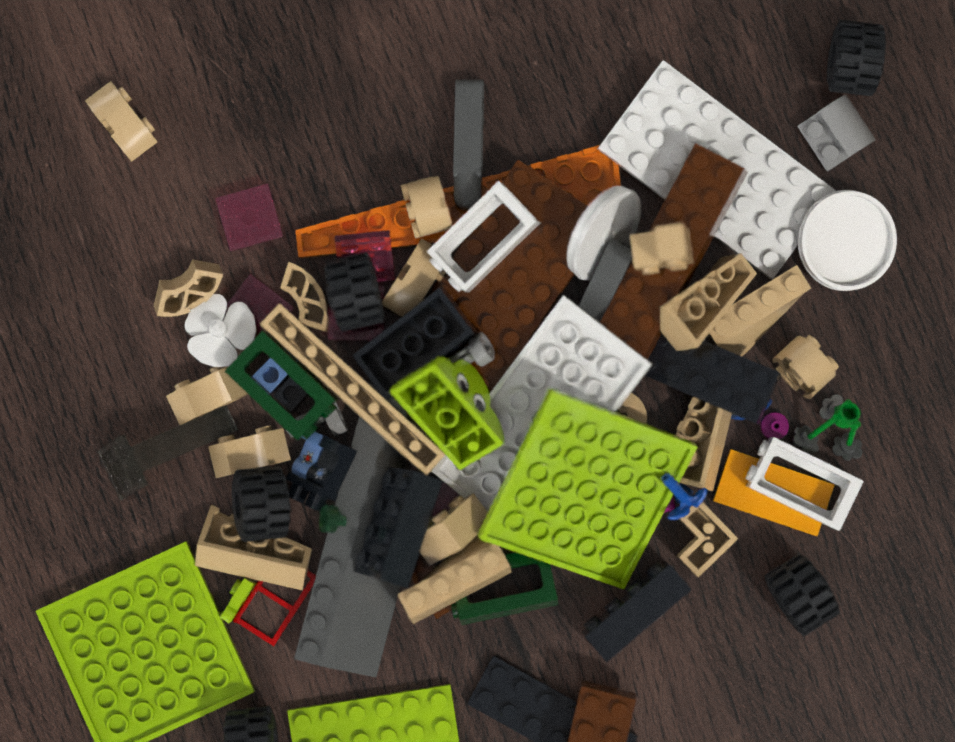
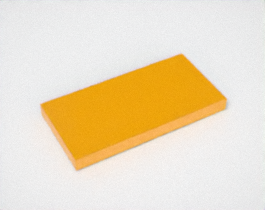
[712,449,834,536]

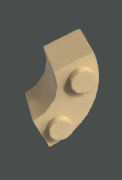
[85,81,157,162]
[382,238,446,317]
[154,259,223,317]
[280,262,330,333]
[166,366,248,426]
[208,425,291,478]

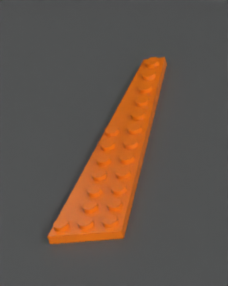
[295,145,621,258]

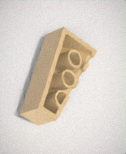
[660,253,757,351]
[707,265,811,357]
[675,397,732,491]
[195,505,312,590]
[398,535,512,624]

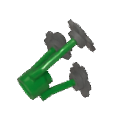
[793,394,863,461]

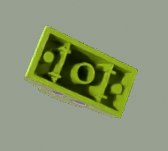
[390,357,504,470]

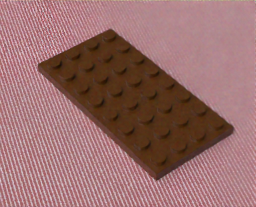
[425,160,588,394]

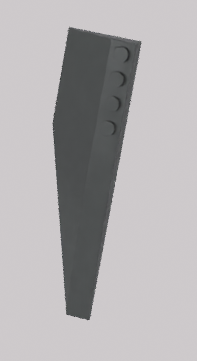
[294,380,407,677]

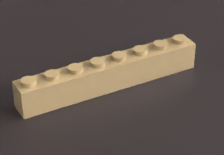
[260,303,445,475]

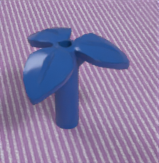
[661,473,707,520]

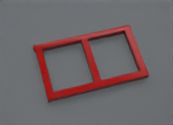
[233,570,316,646]

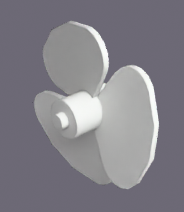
[185,294,257,367]

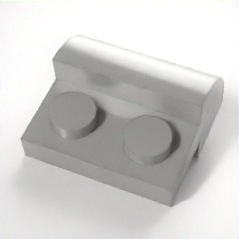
[797,95,876,171]

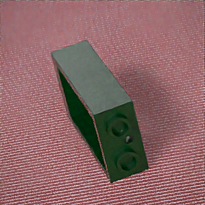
[224,331,338,440]
[451,552,558,625]

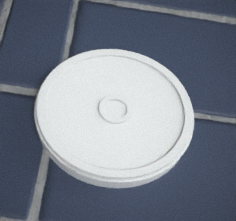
[567,186,641,281]
[798,190,897,291]

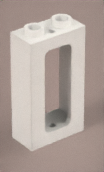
[427,181,540,292]
[745,437,864,531]

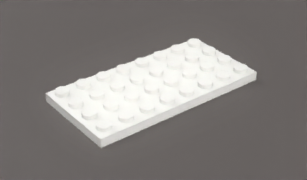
[597,60,836,279]
[432,296,653,512]

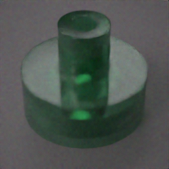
[319,505,347,534]

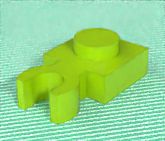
[220,577,256,623]

